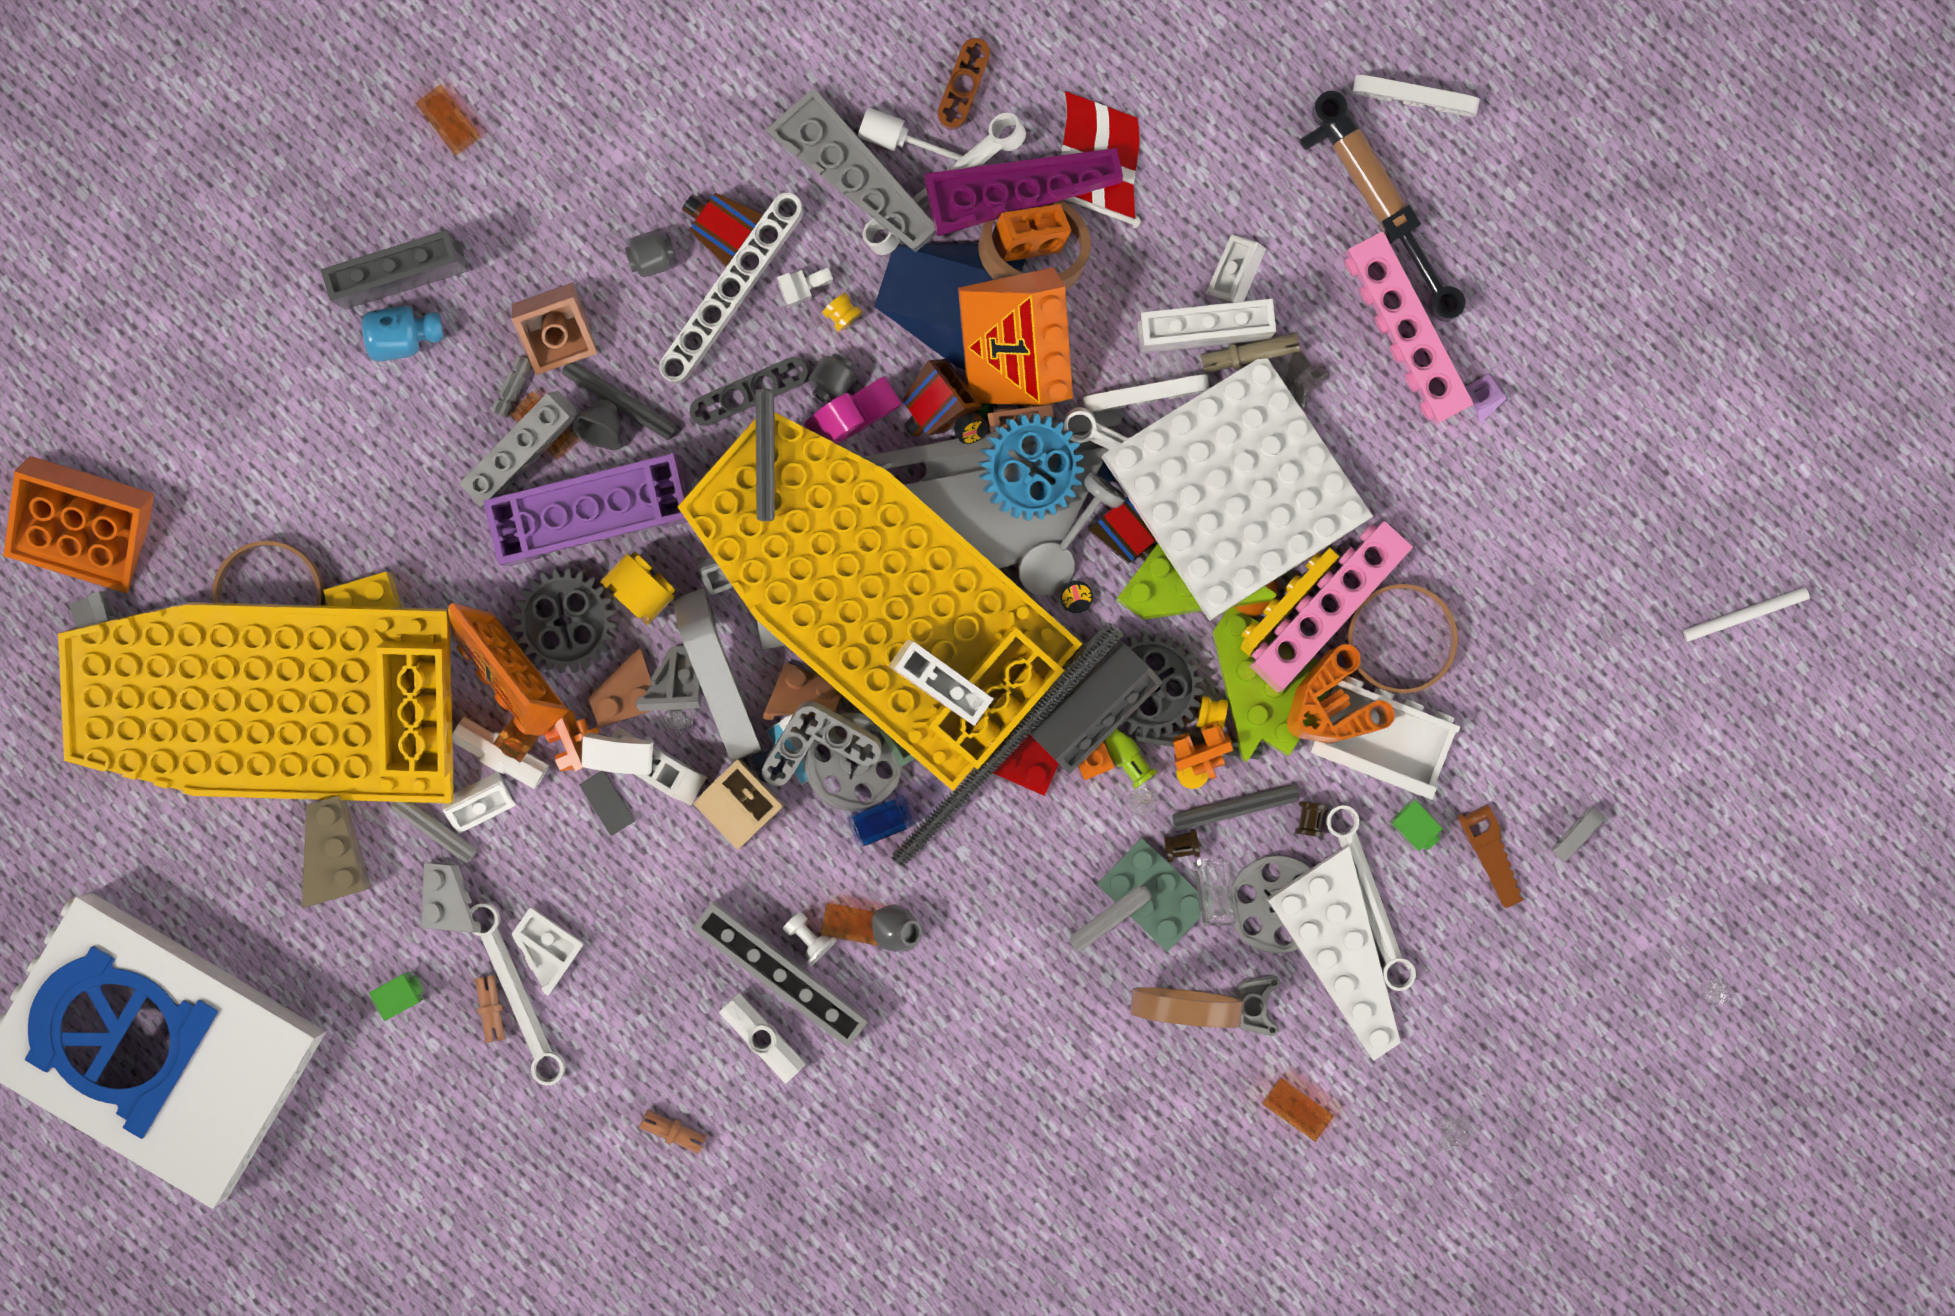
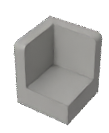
[70,591,115,629]

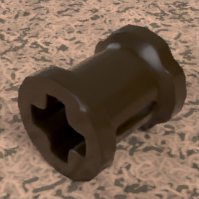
[1295,801,1328,837]
[1163,829,1200,863]

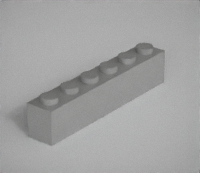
[692,900,869,1048]

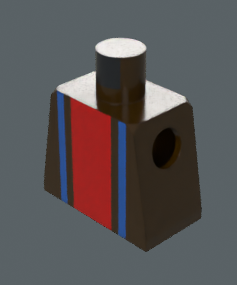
[1088,497,1156,564]

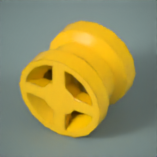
[821,292,863,333]
[1196,695,1228,730]

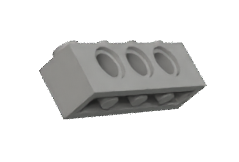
[459,390,581,507]

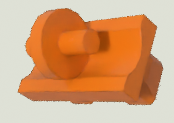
[544,710,601,771]
[1173,721,1233,780]

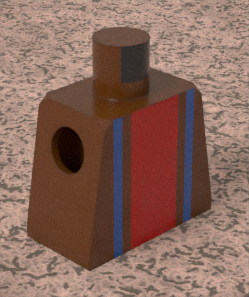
[682,193,763,267]
[903,358,982,437]

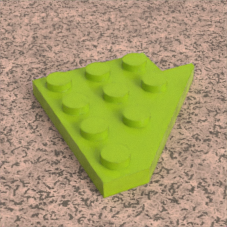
[1116,544,1277,620]
[1212,607,1330,763]

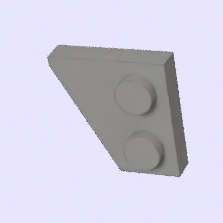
[636,646,702,711]
[421,863,481,933]

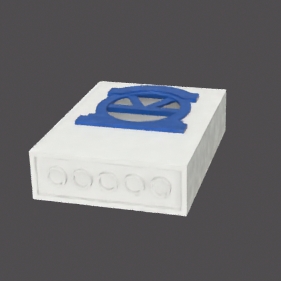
[0,893,327,1209]

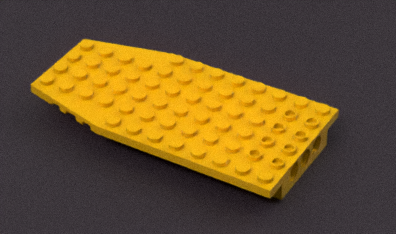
[677,412,1082,791]
[58,602,454,803]

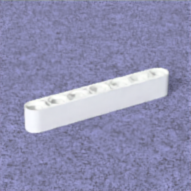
[659,193,803,384]

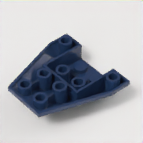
[874,243,1026,370]

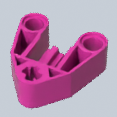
[802,376,902,445]

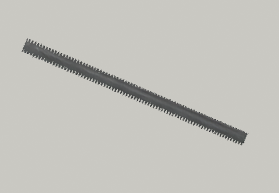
[891,623,1123,867]

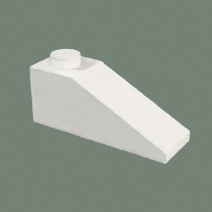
[888,639,993,726]
[611,726,707,805]

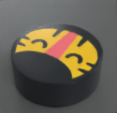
[954,412,988,444]
[1060,581,1093,613]

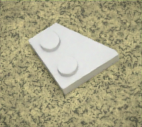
[512,907,585,996]

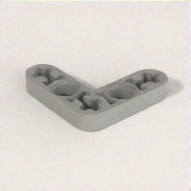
[762,701,882,786]

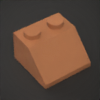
[512,282,597,375]

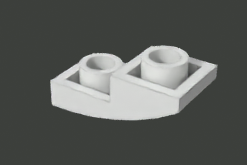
[582,732,653,775]

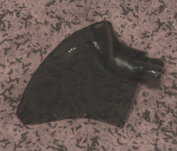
[1241,350,1330,409]

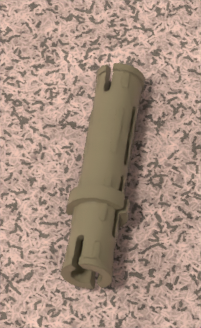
[1201,332,1301,374]

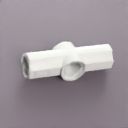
[452,716,550,789]
[719,993,806,1084]

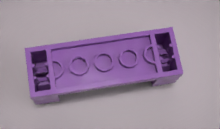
[483,453,690,566]

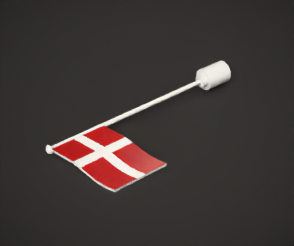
[857,91,1141,228]

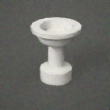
[782,911,837,966]

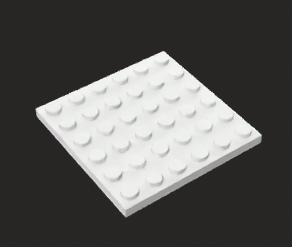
[1102,358,1373,621]

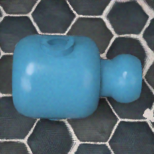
[361,305,444,362]

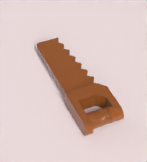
[1456,804,1524,908]

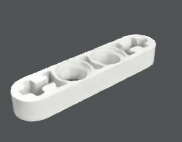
[1352,75,1480,117]
[1083,374,1210,413]

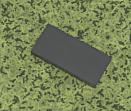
[579,771,635,836]

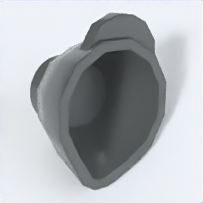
[573,399,622,450]
[872,904,922,952]

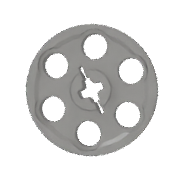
[804,713,902,811]
[1228,855,1310,953]

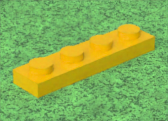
[1240,548,1339,657]

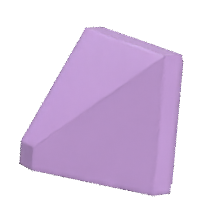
[1465,373,1507,422]

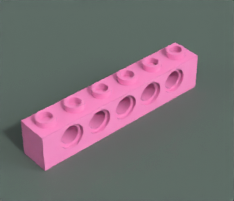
[1344,231,1474,425]
[1249,521,1413,693]

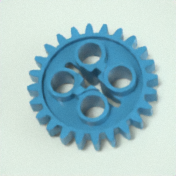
[978,413,1084,521]

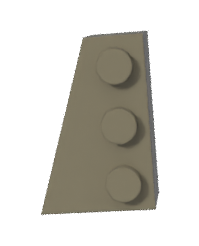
[302,796,371,908]

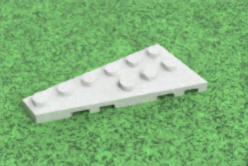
[1266,845,1401,1061]

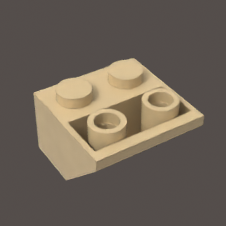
[693,759,785,850]

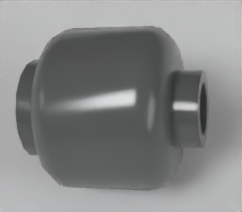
[625,230,675,277]
[809,354,857,404]

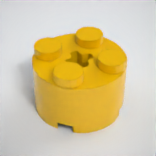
[600,551,676,626]

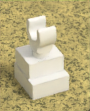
[777,268,833,308]

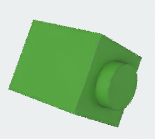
[1389,799,1443,851]
[369,972,424,1021]

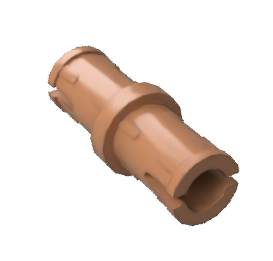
[474,975,506,1043]
[639,1109,707,1154]

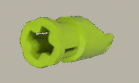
[1105,728,1158,789]

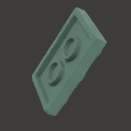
[1097,837,1212,952]

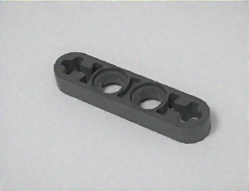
[689,357,809,426]

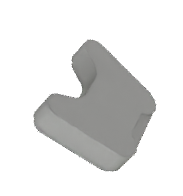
[1237,975,1280,1036]

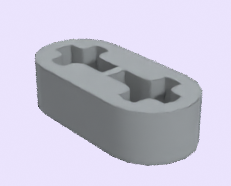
[1551,805,1605,862]

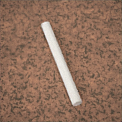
[1682,587,1810,642]

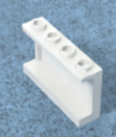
[1137,299,1276,354]
[1308,676,1460,800]

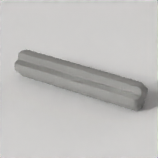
[391,802,477,863]
[1069,884,1152,951]

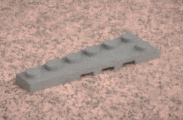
[766,87,936,252]

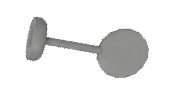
[1018,472,1126,595]

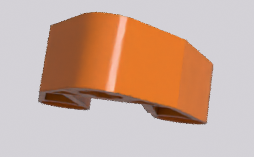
[1287,644,1395,743]

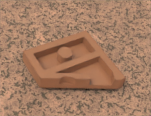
[988,404,1054,433]
[588,649,654,728]
[763,662,842,720]

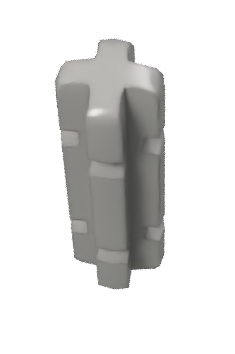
[492,355,532,418]

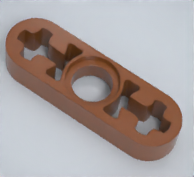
[938,38,990,130]

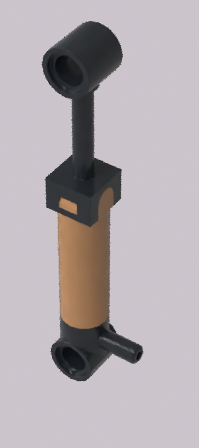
[1299,91,1466,322]

